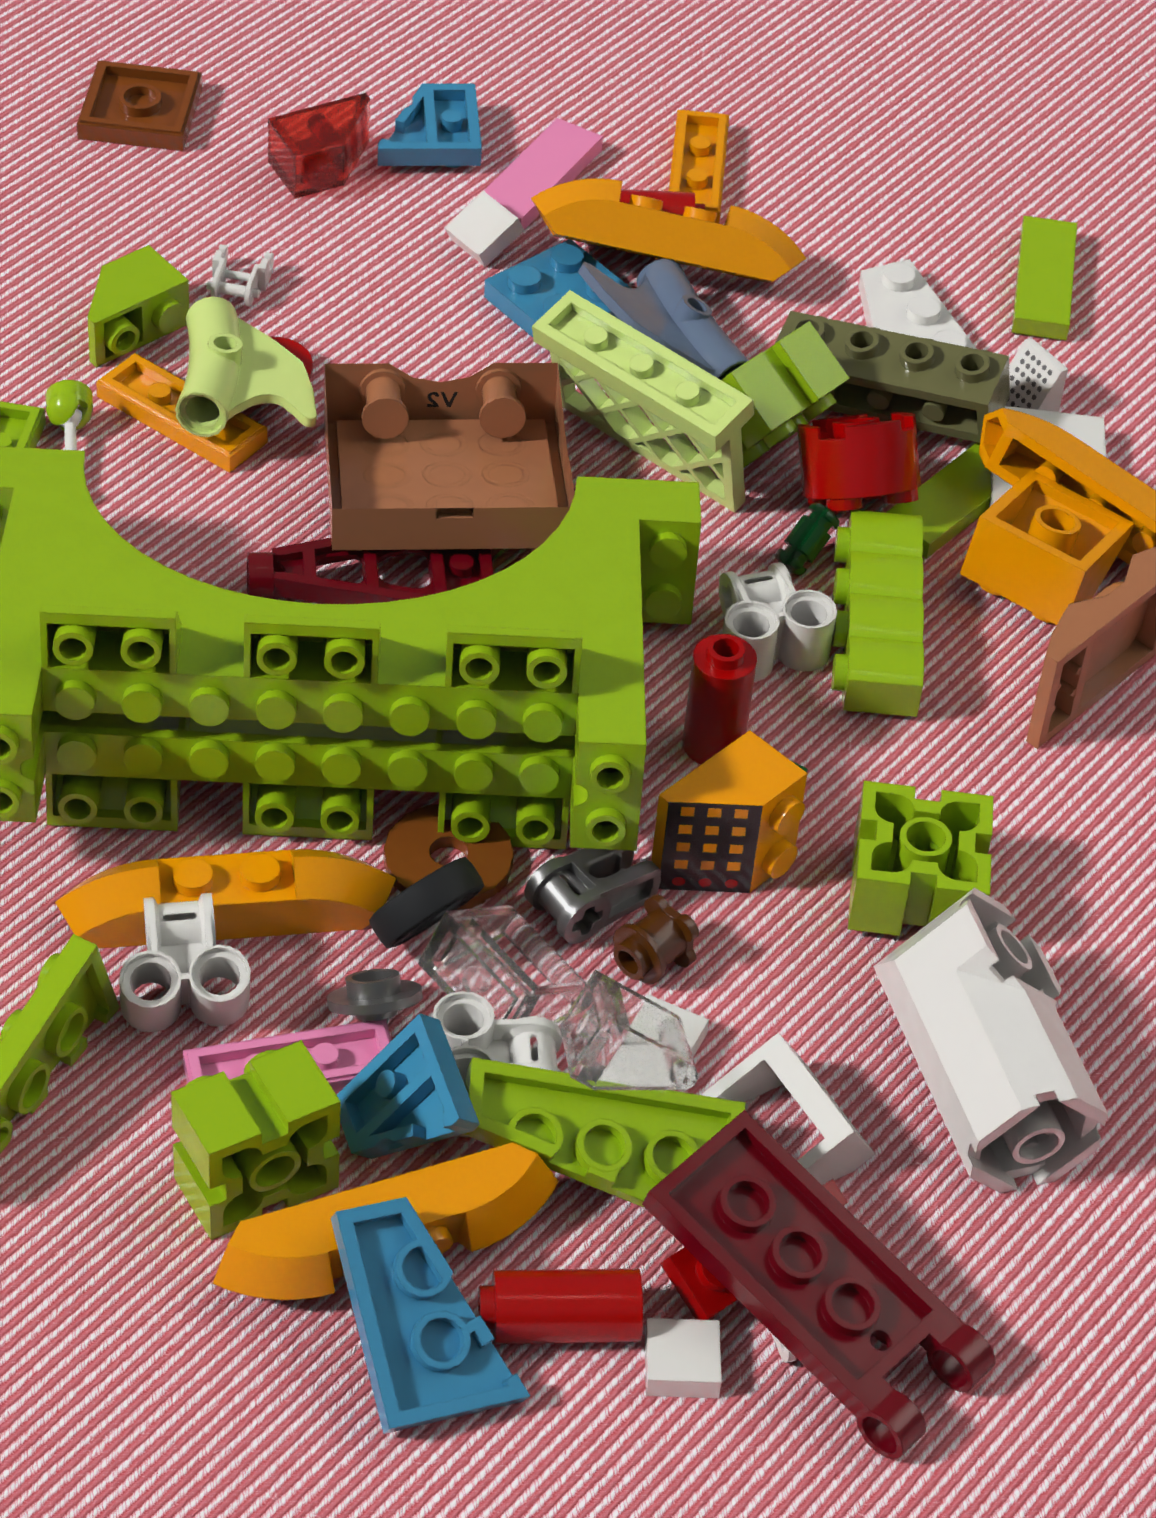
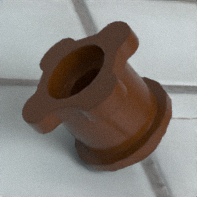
[613,894,699,984]

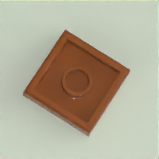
[77,60,202,151]

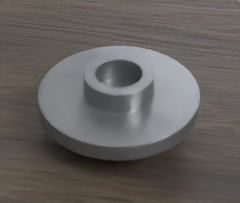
[327,969,423,1021]

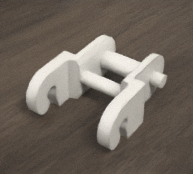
[206,244,274,307]

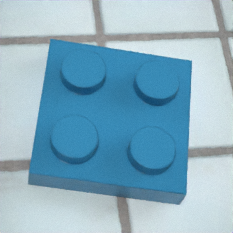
[484,239,631,352]

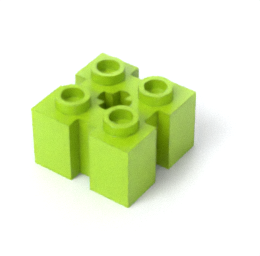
[722,321,850,468]
[848,781,994,936]
[171,1040,341,1240]

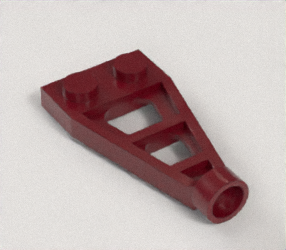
[247,538,494,604]

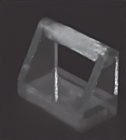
[418,905,595,1039]
[560,970,698,1090]

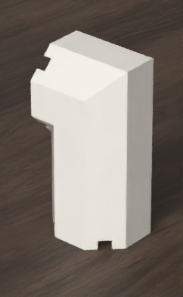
[873,888,1108,1193]

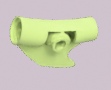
[175,296,317,437]

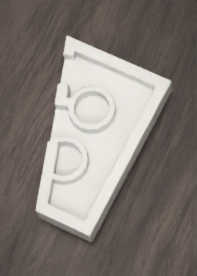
[858,259,977,349]

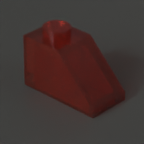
[268,93,370,199]

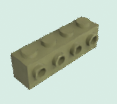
[775,311,1010,443]

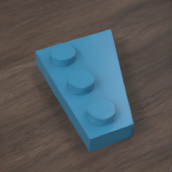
[330,1197,530,1434]

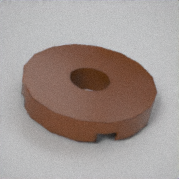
[383,804,514,910]

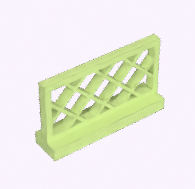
[532,290,754,513]

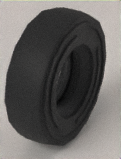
[369,857,485,949]

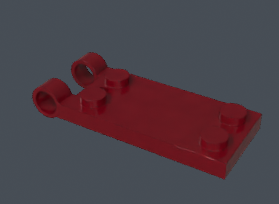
[642,1110,995,1460]

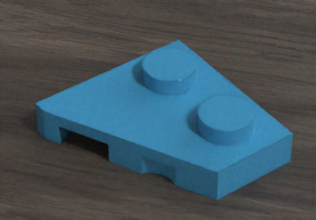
[377,84,482,168]
[337,1013,480,1159]

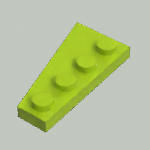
[0,934,120,1153]
[464,1057,745,1208]

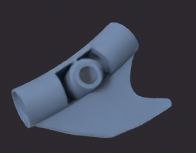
[578,259,749,380]

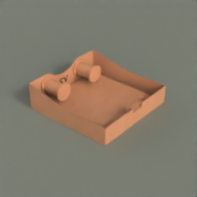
[324,363,575,550]

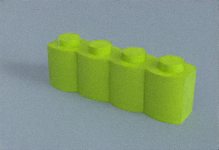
[831,510,924,717]

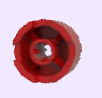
[797,412,921,511]

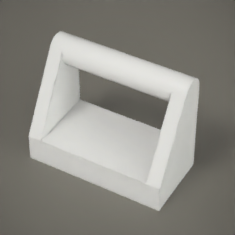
[701,1032,875,1185]

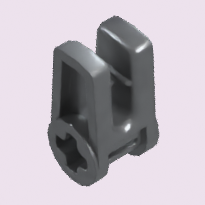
[524,848,661,944]

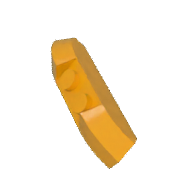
[531,178,807,283]
[979,408,1156,565]
[55,849,396,949]
[212,1142,559,1300]

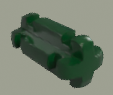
[775,502,840,575]

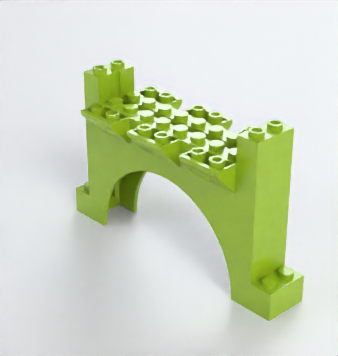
[0,446,701,851]

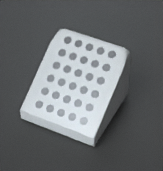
[1006,337,1068,412]

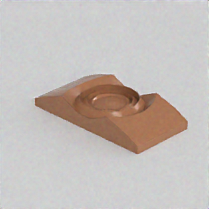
[1026,547,1156,749]

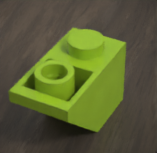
[87,245,189,367]

